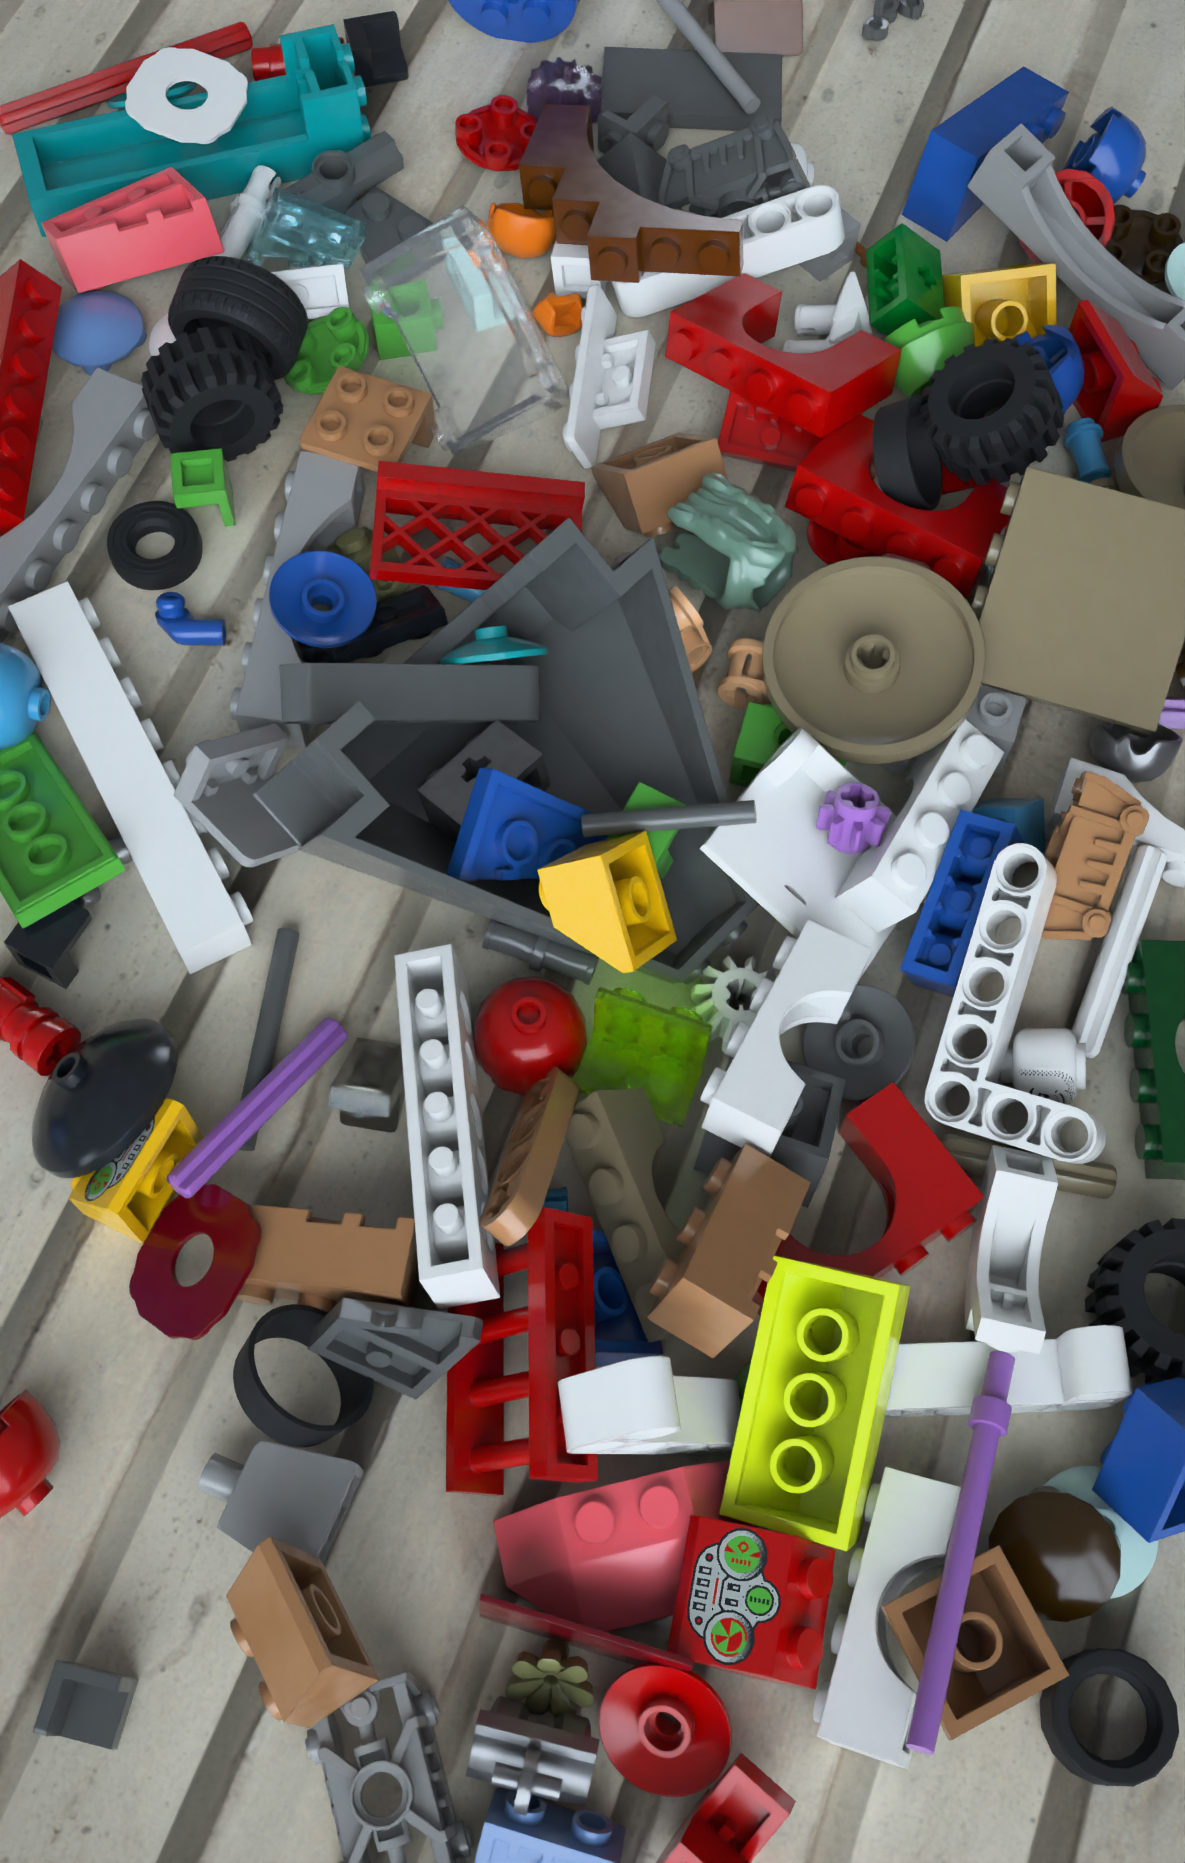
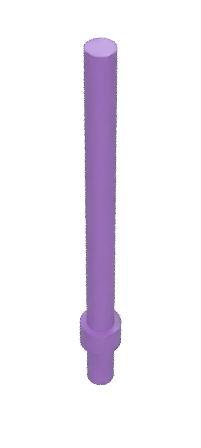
[906,1351,1015,1755]

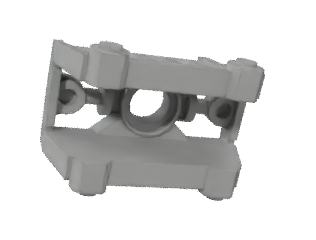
[305,1672,473,1863]

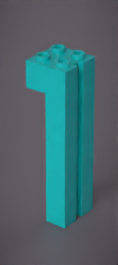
[12,24,371,237]

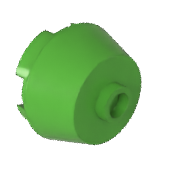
[883,306,975,398]

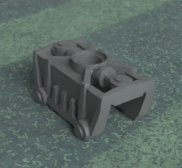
[659,113,811,218]

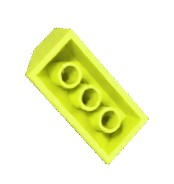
[719,1256,911,1551]

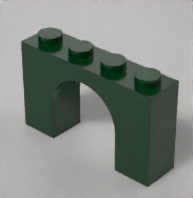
[1121,940,1185,1180]

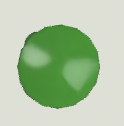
[284,307,370,395]

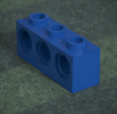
[900,809,1025,997]

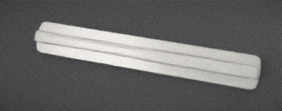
[1071,845,1167,1058]

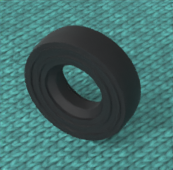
[107,501,202,590]

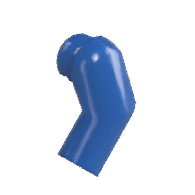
[155,592,226,646]

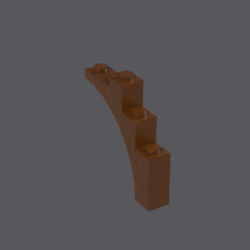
[519,104,744,283]

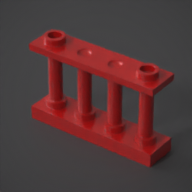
[446,1207,598,1496]

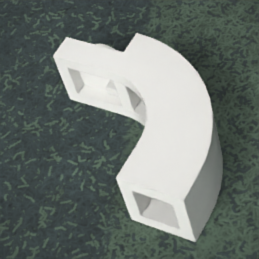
[965,1145,1058,1354]

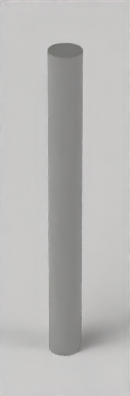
[656,0,761,114]

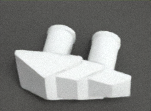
[783,272,872,353]

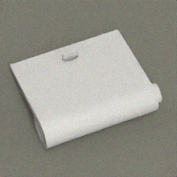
[699,727,933,980]

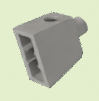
[198,1440,364,1565]

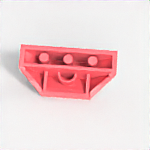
[493,1461,756,1632]

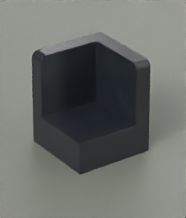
[343,11,409,87]
[4,901,92,989]

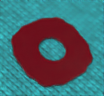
[129,1184,261,1340]

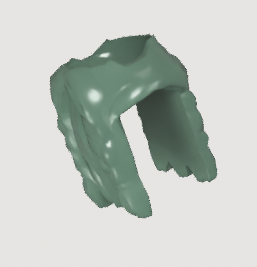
[658,472,799,612]

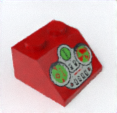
[667,1515,836,1689]

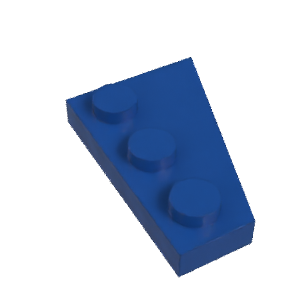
[446,768,608,881]

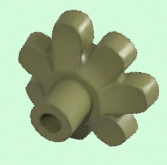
[505,1639,594,1718]

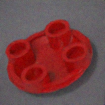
[455,95,538,171]

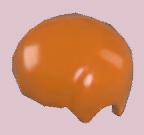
[487,203,556,258]

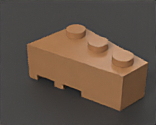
[647,1143,811,1358]
[236,1205,419,1313]

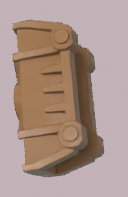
[1041,771,1150,941]

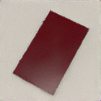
[479,1594,695,1672]

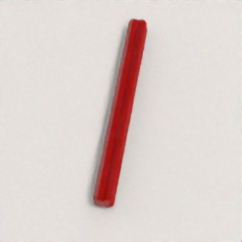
[0,22,253,135]

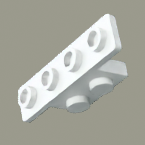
[563,284,656,469]

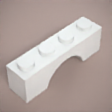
[835,719,1005,933]
[700,919,872,1157]
[813,1467,961,1770]

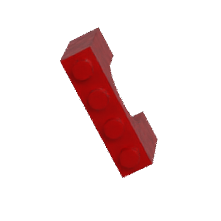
[665,273,902,438]
[784,414,1010,599]
[752,1082,984,1316]

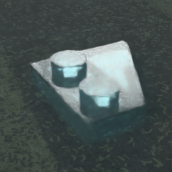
[245,187,367,269]

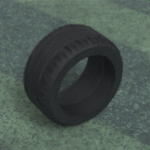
[168,256,308,380]

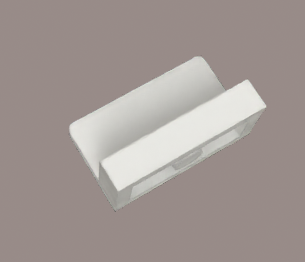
[269,263,350,320]

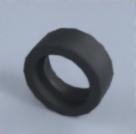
[1039,1648,1179,1787]

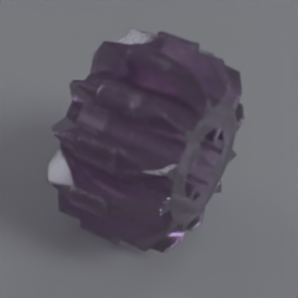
[526,57,603,124]

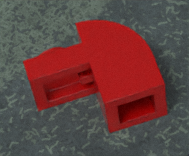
[656,1753,796,1863]

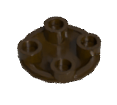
[1105,205,1183,285]
[989,1486,1121,1622]

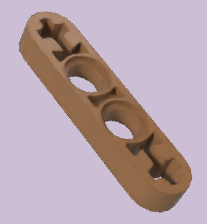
[480,1066,580,1246]

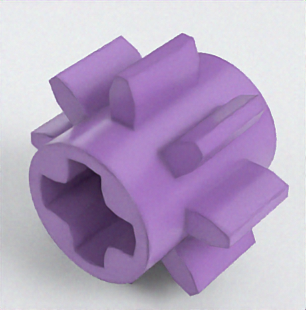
[816,783,891,854]

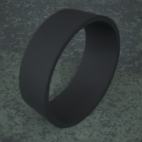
[873,395,942,510]
[233,1304,374,1447]

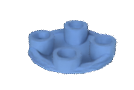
[52,290,147,376]

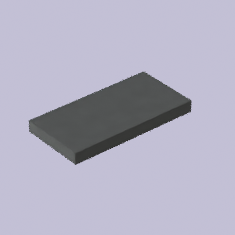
[601,47,782,131]

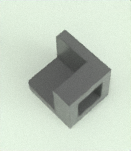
[33,1660,139,1750]

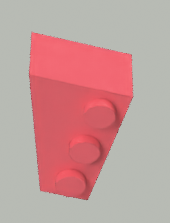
[41,167,225,293]

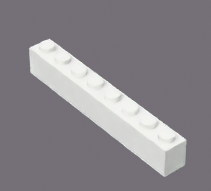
[8,581,253,974]

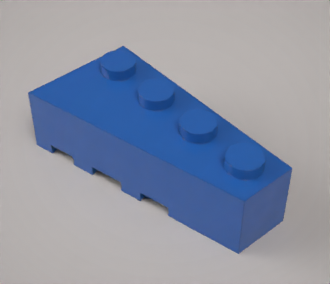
[902,66,1069,242]

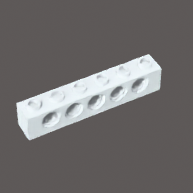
[394,944,500,1309]

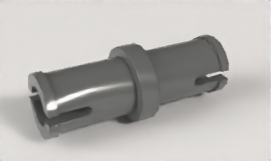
[482,919,599,985]

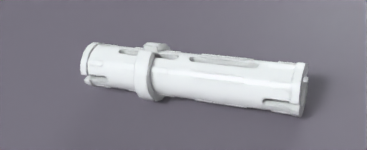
[210,165,282,259]

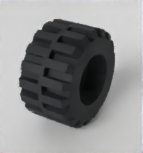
[141,327,283,462]
[919,338,1064,485]
[1085,1218,1185,1385]

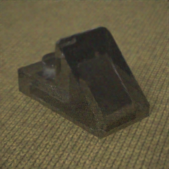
[329,1038,405,1133]

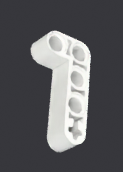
[885,1325,1133,1417]
[558,1356,741,1455]

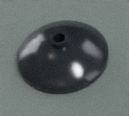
[32,1019,178,1178]

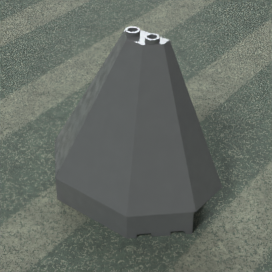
[252,518,758,985]

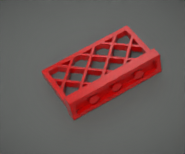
[369,461,585,590]

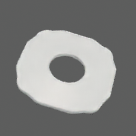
[125,47,248,144]

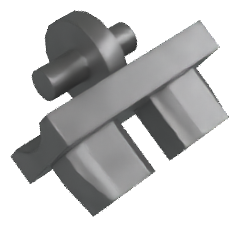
[466,1696,600,1816]

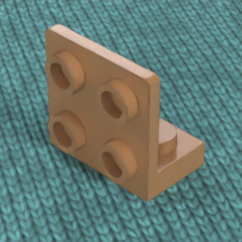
[300,366,436,472]

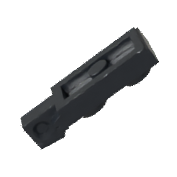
[298,585,448,663]

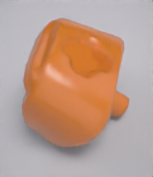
[532,292,583,337]

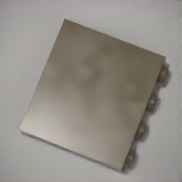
[971,467,1185,738]

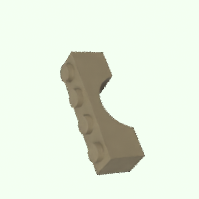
[565,1088,685,1343]

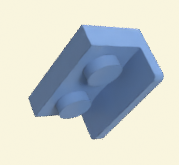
[474,1788,626,1863]

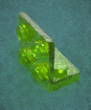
[574,987,713,1128]

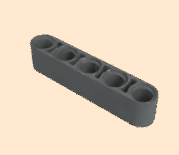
[280,663,541,724]

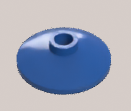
[269,551,377,648]

